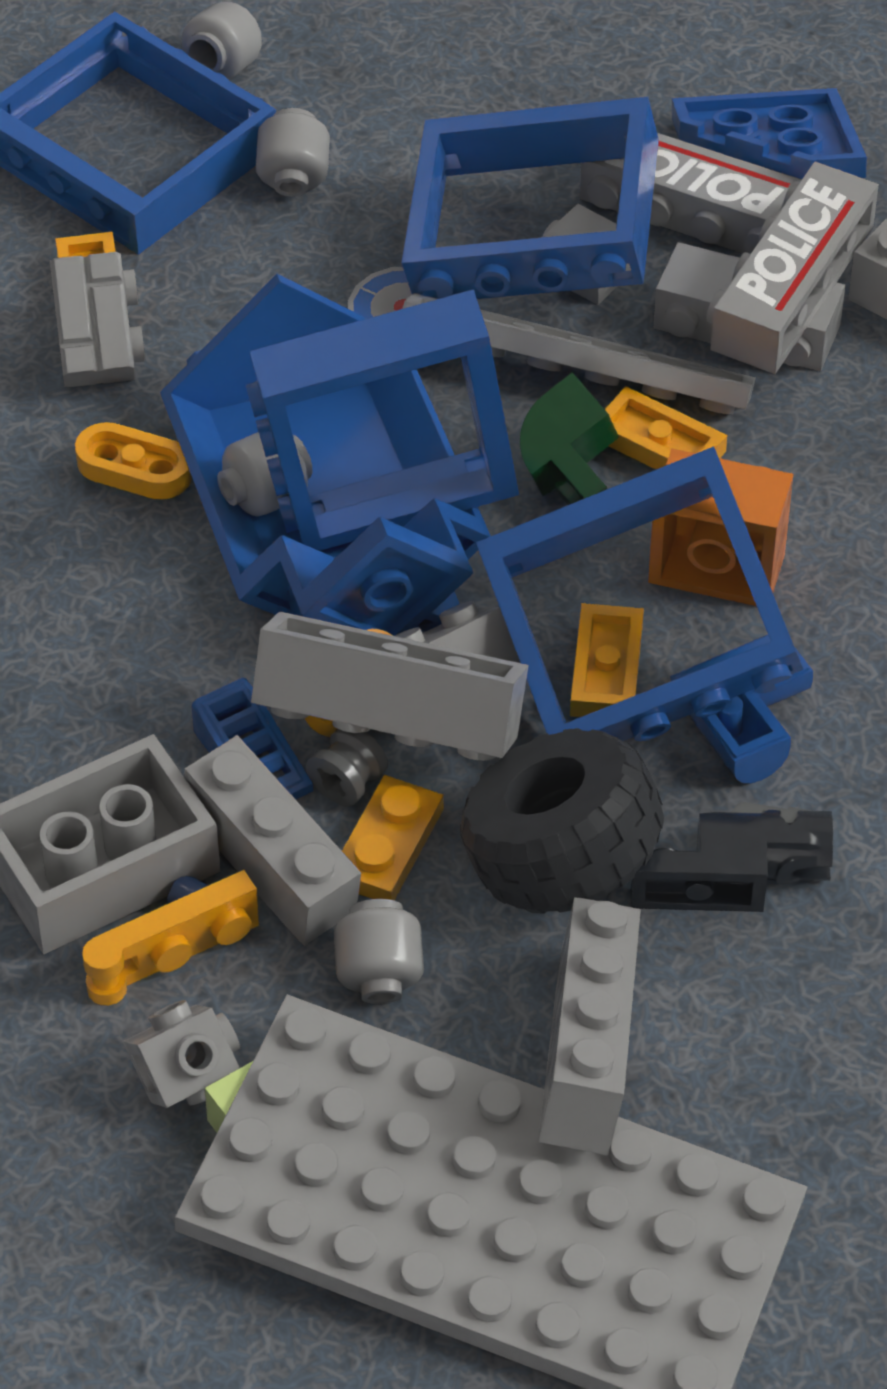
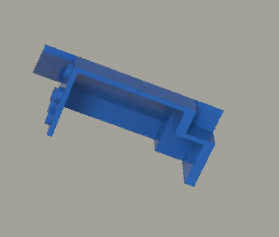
[160,274,491,636]

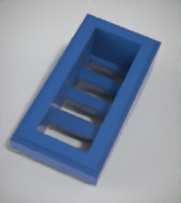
[191,678,313,800]

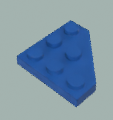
[672,88,867,179]

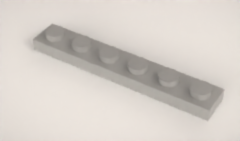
[403,293,756,414]

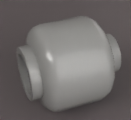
[181,1,262,80]
[255,108,330,197]
[217,432,313,517]
[334,899,424,1004]

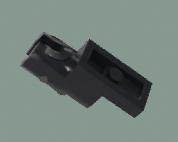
[631,802,833,912]

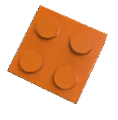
[648,448,794,606]

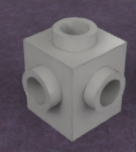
[122,1000,240,1108]

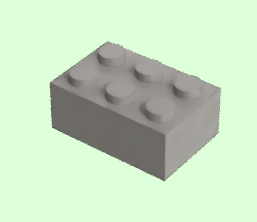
[0,734,221,954]

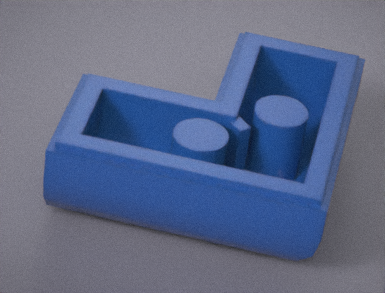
[670,635,813,784]

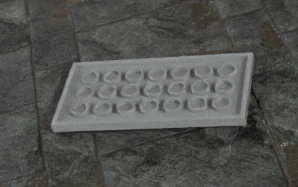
[175,994,807,1389]

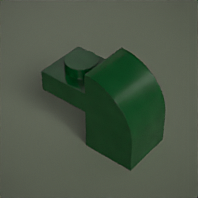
[520,373,619,505]

